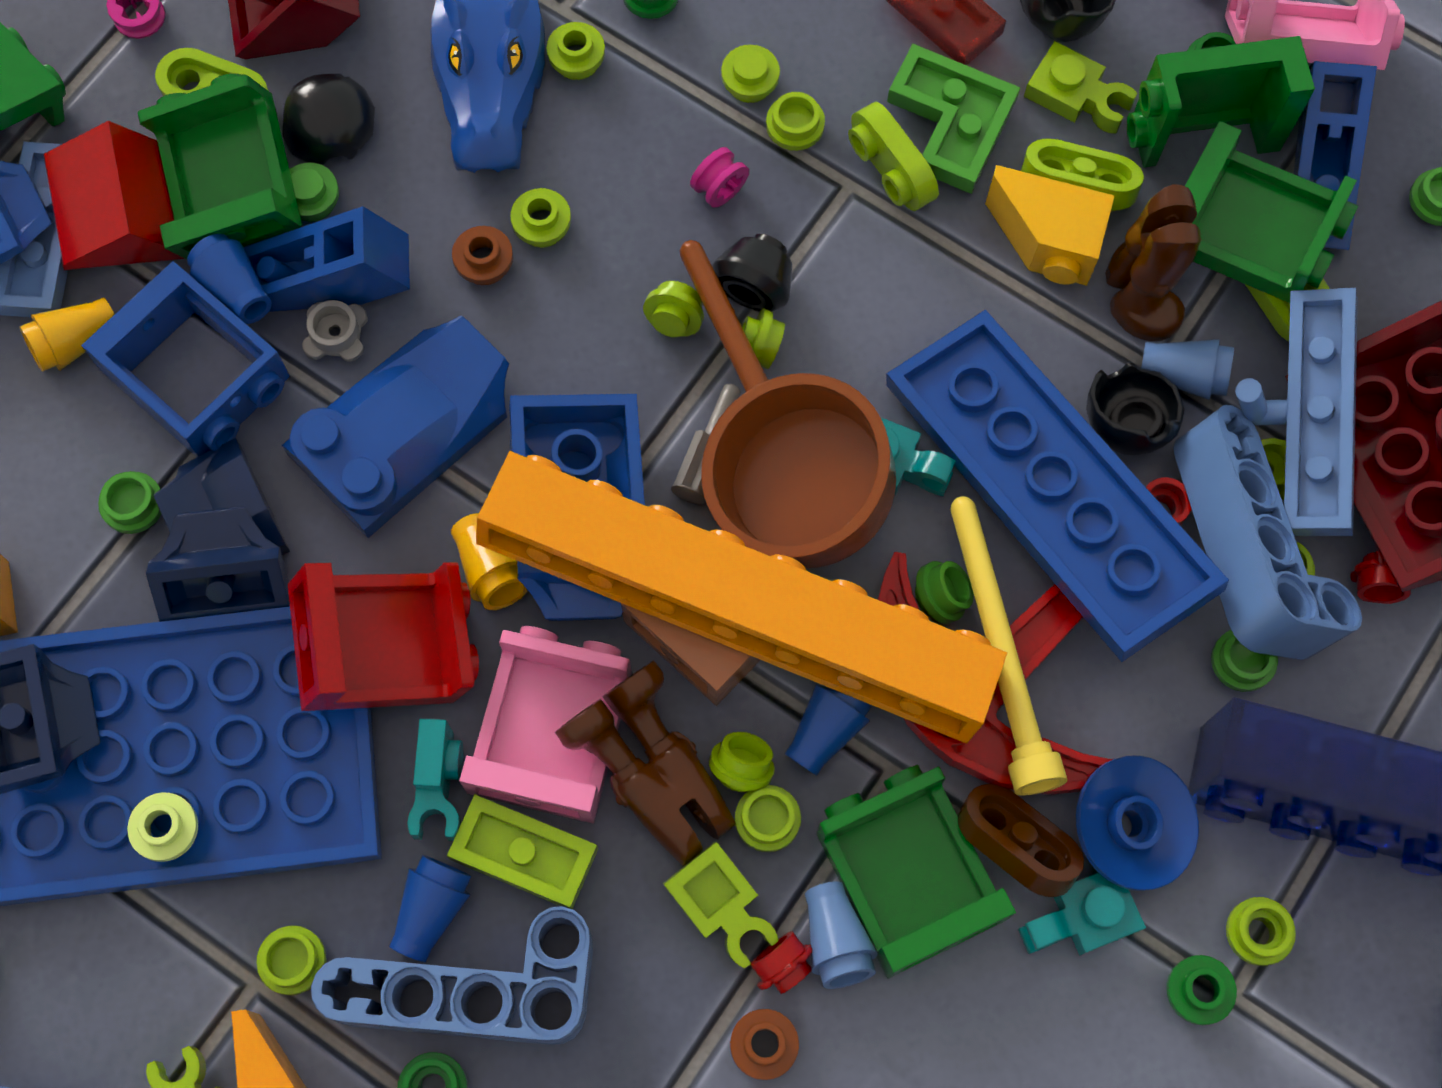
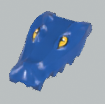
[430,0,546,173]

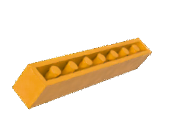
[476,450,1008,744]

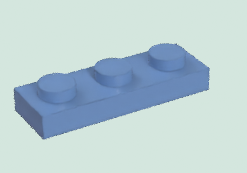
[0,141,68,317]

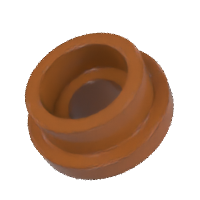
[452,226,513,285]
[730,1009,799,1080]

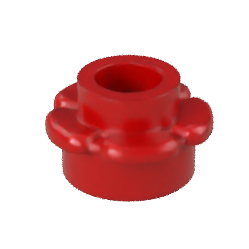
[1350,551,1411,604]
[750,931,812,994]

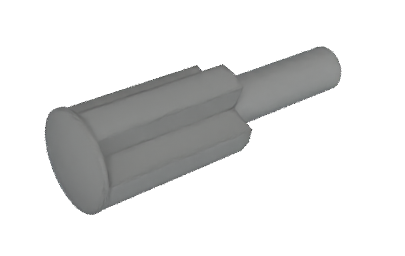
[671,384,741,504]

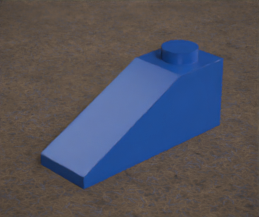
[1294,61,1377,250]
[244,206,410,312]

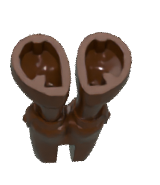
[1105,184,1202,341]
[554,660,736,866]

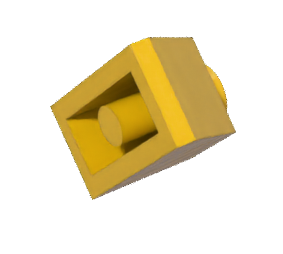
[985,165,1115,286]

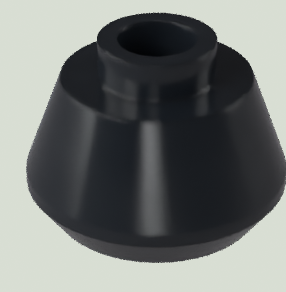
[713,234,792,312]

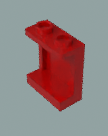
[287,562,479,711]

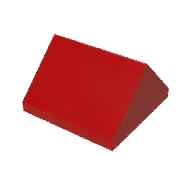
[44,121,185,270]

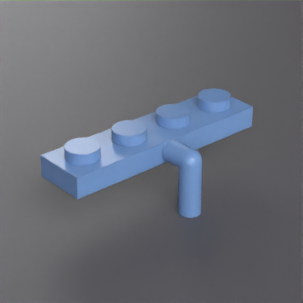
[1235,288,1358,536]

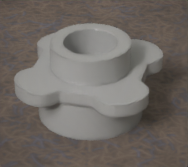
[302,300,368,362]

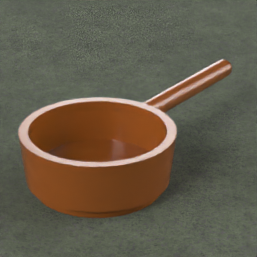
[679,240,896,569]

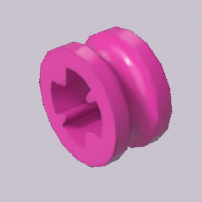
[106,0,166,39]
[690,147,749,208]

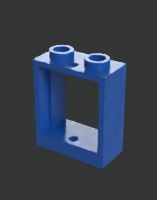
[81,261,290,457]

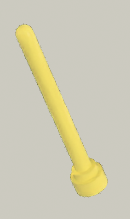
[950,496,1068,796]

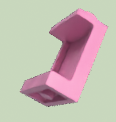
[1225,0,1405,70]
[459,626,632,824]

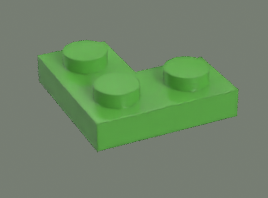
[887,43,1021,194]

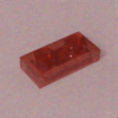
[886,0,1006,65]

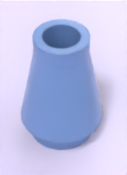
[1141,339,1234,400]
[805,881,878,989]

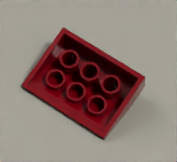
[1285,300,1442,592]

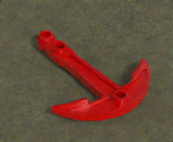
[878,477,1191,795]

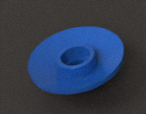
[1076,755,1199,891]

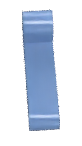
[1173,405,1362,660]
[311,906,593,1045]

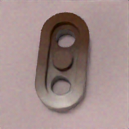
[958,784,1084,897]

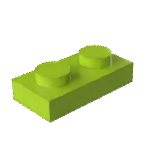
[447,794,598,909]

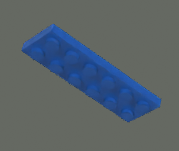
[886,310,1229,662]

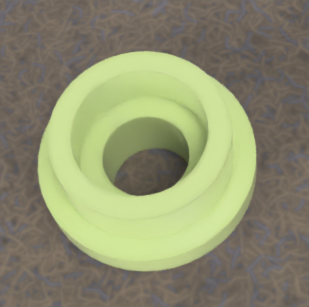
[127,792,198,862]

